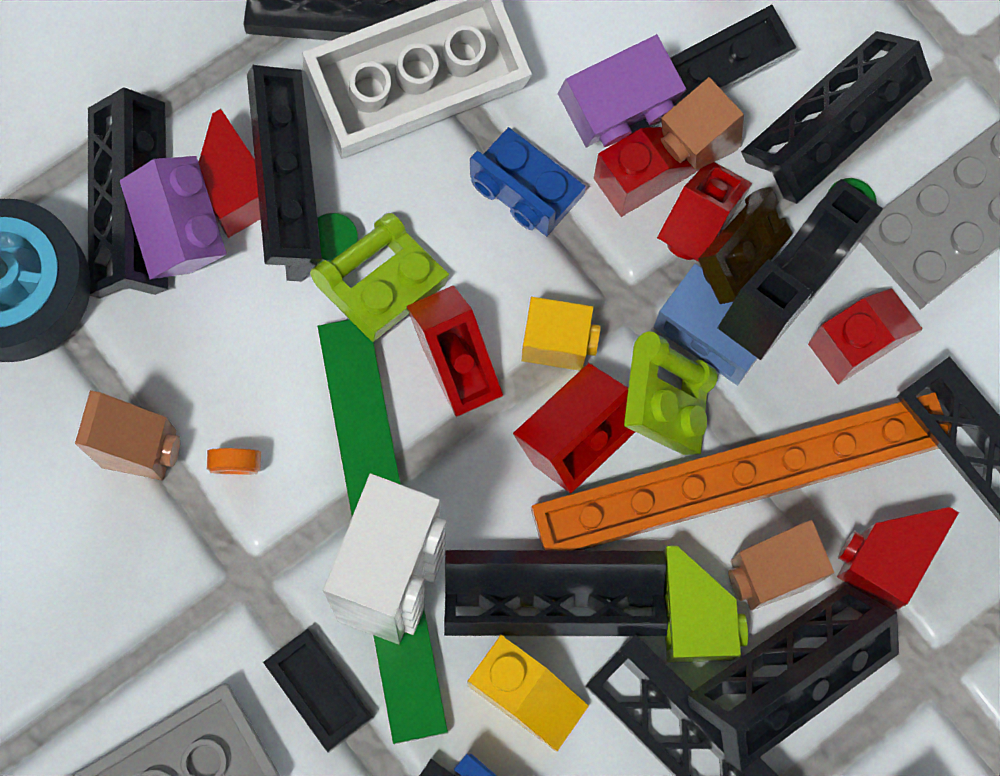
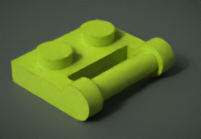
[310,213,449,342]
[624,331,718,455]

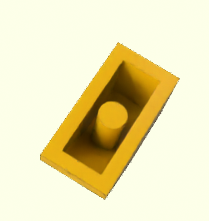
[467,635,589,752]

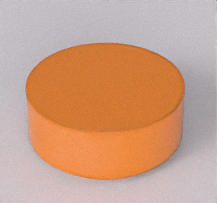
[207,448,261,475]

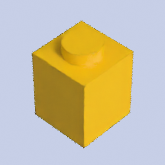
[521,296,601,371]

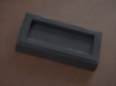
[263,629,374,753]

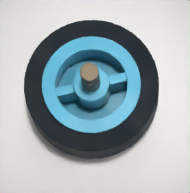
[0,198,91,362]

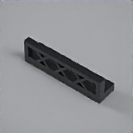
[243,0,438,41]
[629,5,797,135]
[741,31,933,204]
[247,65,322,282]
[88,87,168,298]
[897,356,1000,522]
[444,550,668,636]
[688,584,899,771]
[585,634,779,776]

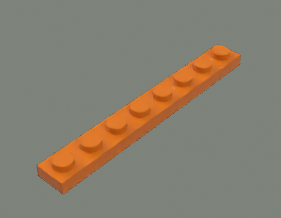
[531,392,948,550]

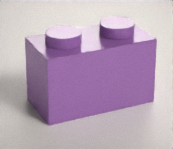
[557,34,687,148]
[120,156,227,279]

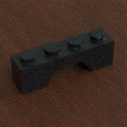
[717,179,883,360]

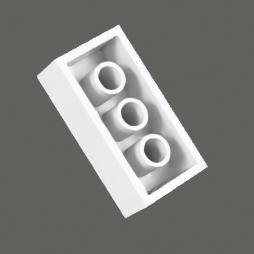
[302,0,532,159]
[323,473,447,645]

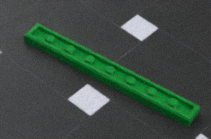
[317,319,448,745]

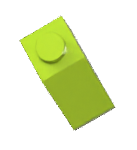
[663,546,748,663]

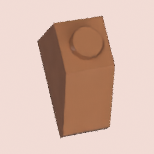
[661,77,744,170]
[75,390,180,480]
[728,520,835,611]

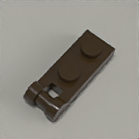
[698,187,793,304]

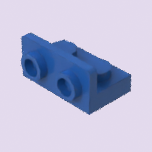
[470,127,586,237]

